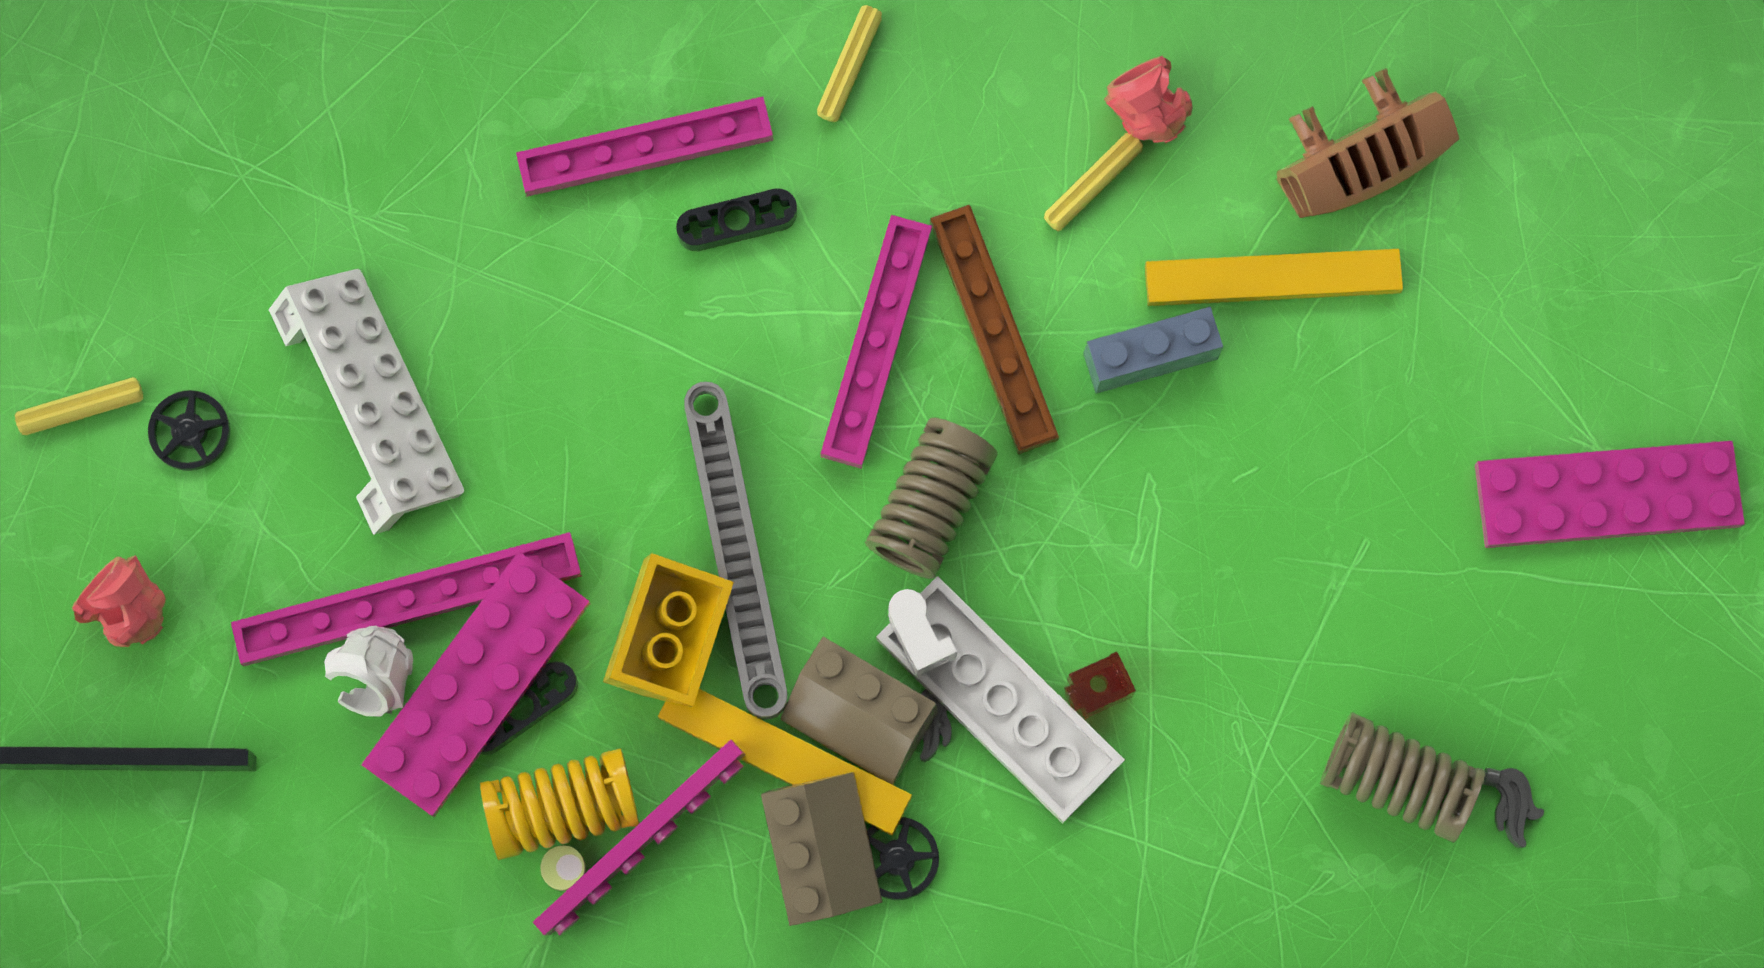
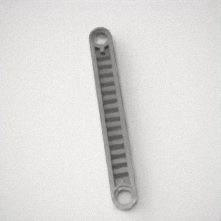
[684,382,787,720]

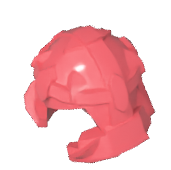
[1104,56,1193,143]
[72,555,166,647]

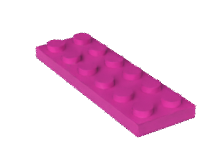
[1475,440,1745,548]
[361,551,591,817]

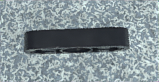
[676,188,797,251]
[481,662,578,755]

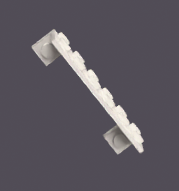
[269,269,464,535]

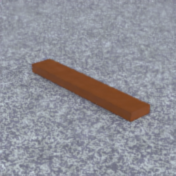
[930,204,1059,454]

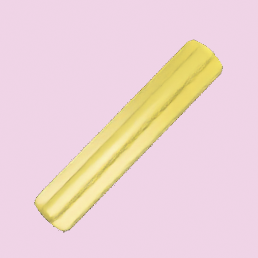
[817,5,882,122]
[1044,133,1143,231]
[15,377,143,435]

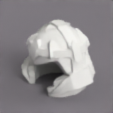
[324,626,413,717]

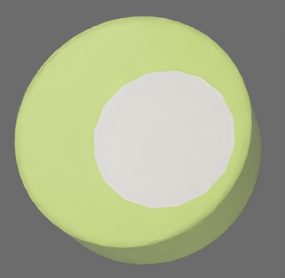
[540,845,586,891]

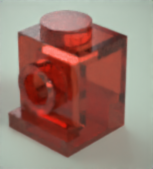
[1064,652,1136,719]

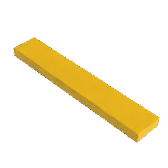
[1145,249,1403,306]
[658,689,912,836]

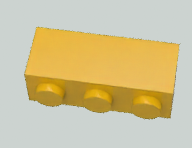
[603,553,734,707]

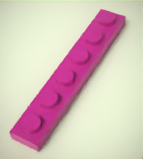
[516,96,773,197]
[820,215,932,469]
[533,740,746,936]

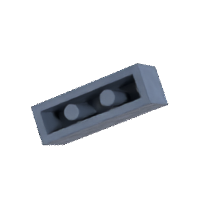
[1083,307,1223,394]

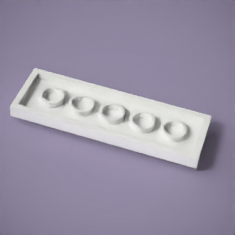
[876,576,1125,824]

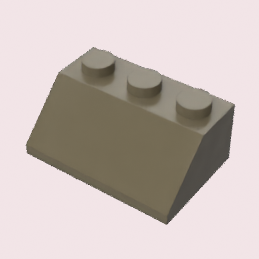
[780,637,938,785]
[761,772,883,926]

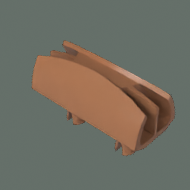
[1276,68,1459,218]

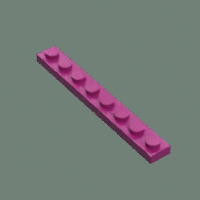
[231,532,582,667]

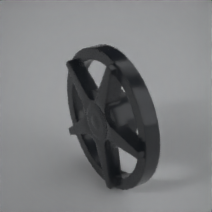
[148,390,230,471]
[867,817,939,900]

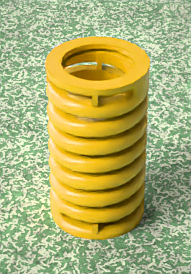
[480,748,639,860]

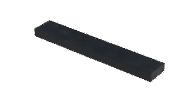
[0,747,256,771]

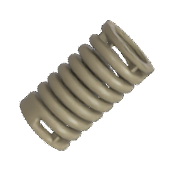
[865,418,998,579]
[1320,712,1485,843]

